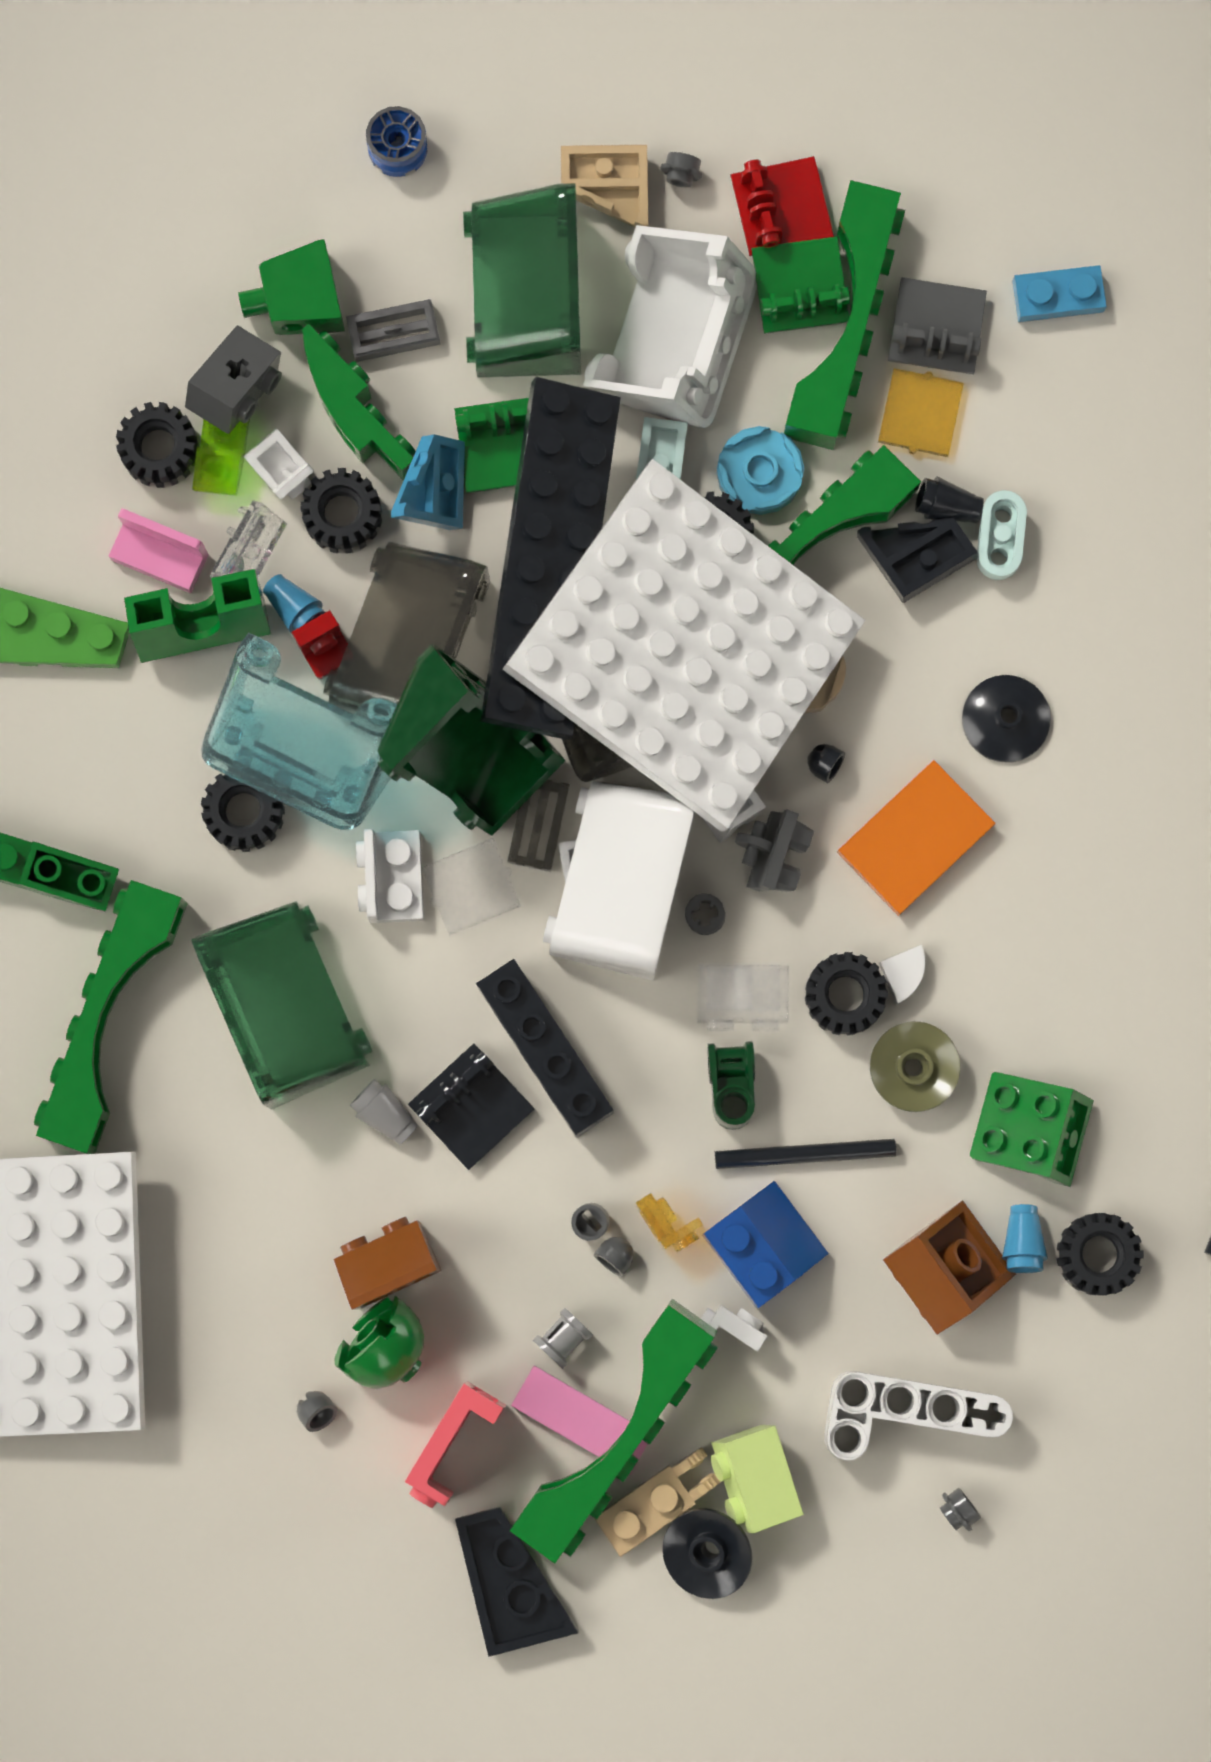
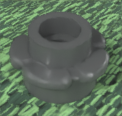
[660,152,702,187]
[940,1488,981,1531]

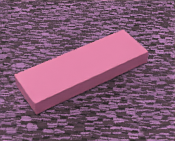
[511,1365,647,1475]

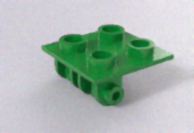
[751,236,850,334]
[454,398,529,493]

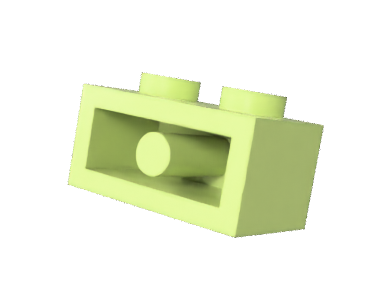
[711,1425,804,1533]

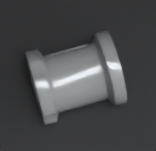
[533,1308,593,1369]

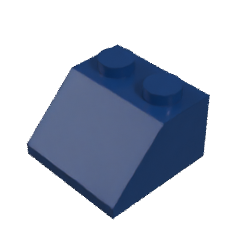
[702,1181,829,1308]

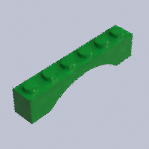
[784,180,905,450]
[768,445,921,565]
[34,880,188,1154]
[510,1299,718,1564]

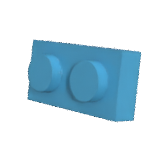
[1012,265,1107,322]

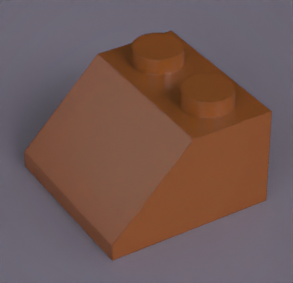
[883,1200,1016,1335]
[333,1216,442,1310]

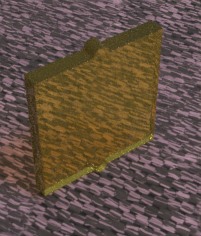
[877,368,964,457]

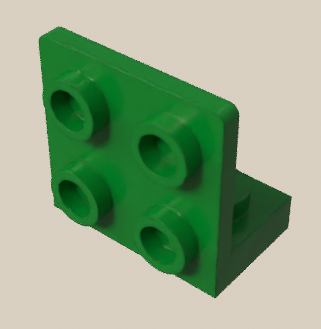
[970,1072,1094,1187]

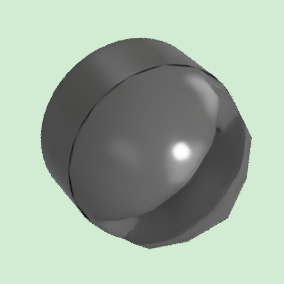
[571,1203,610,1241]
[594,1237,634,1277]
[297,1391,338,1432]

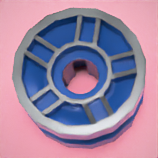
[366,106,428,177]

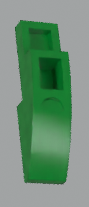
[302,324,416,481]
[0,832,119,912]

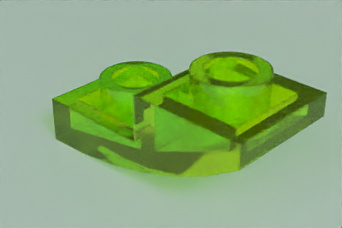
[192,419,250,496]

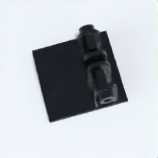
[408,1043,535,1170]

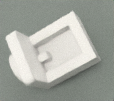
[243,428,314,499]
[701,1305,768,1352]

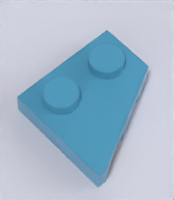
[391,434,465,530]

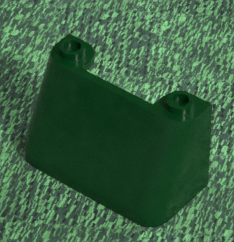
[377,643,566,836]

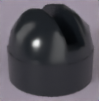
[807,744,845,783]

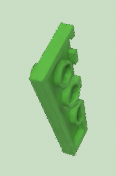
[0,588,130,668]

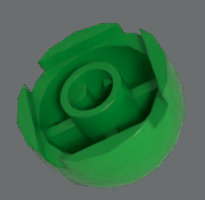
[334,1296,424,1389]

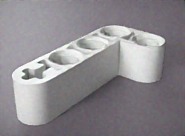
[824,1371,1013,1460]

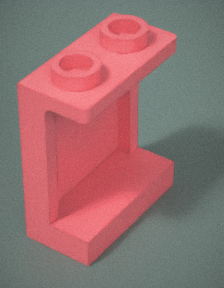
[405,1381,506,1508]

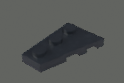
[455,1507,579,1657]

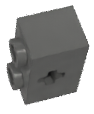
[185,325,282,434]

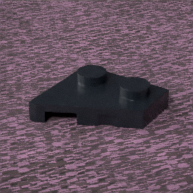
[857,518,978,603]

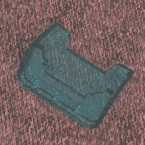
[201,632,397,830]

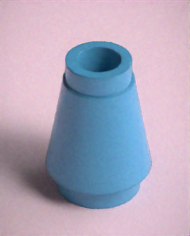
[263,574,326,634]
[1002,1204,1048,1273]

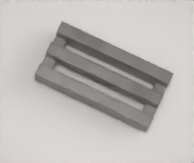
[346,299,440,362]

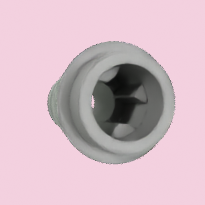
[350,1079,418,1145]

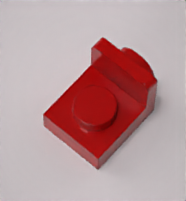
[291,610,355,679]

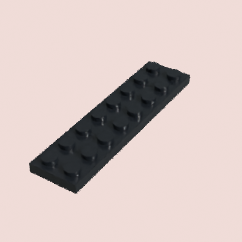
[480,377,621,740]

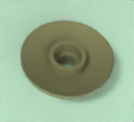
[870,1021,960,1112]

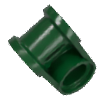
[707,1041,755,1130]

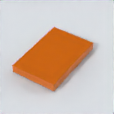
[837,760,996,916]

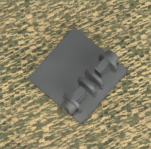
[888,277,987,375]

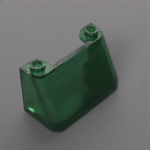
[463,183,581,378]
[191,901,373,1110]

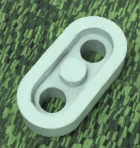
[976,490,1027,580]

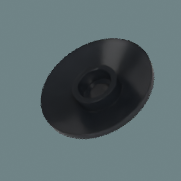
[962,675,1051,763]
[662,1508,752,1599]

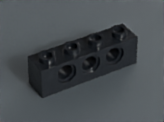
[476,959,614,1138]

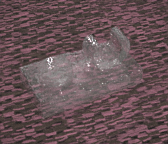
[209,500,287,578]

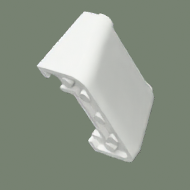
[583,225,757,428]
[543,781,695,981]

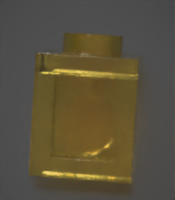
[634,1193,703,1252]

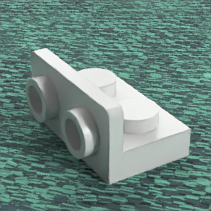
[356,829,424,923]

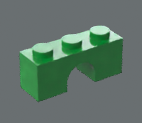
[124,569,271,663]

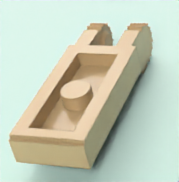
[594,1447,721,1557]

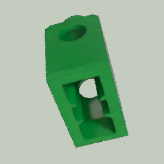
[238,239,345,335]

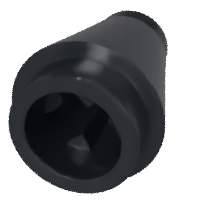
[915,476,984,523]

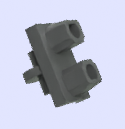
[735,809,814,892]

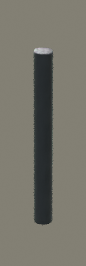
[714,1139,896,1169]

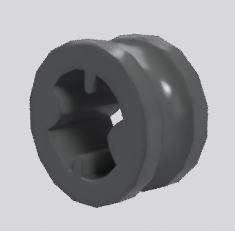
[685,893,726,935]

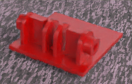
[730,156,834,256]

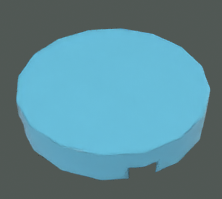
[716,426,804,515]

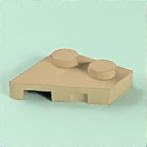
[561,145,648,228]

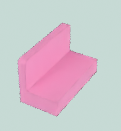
[109,508,209,593]

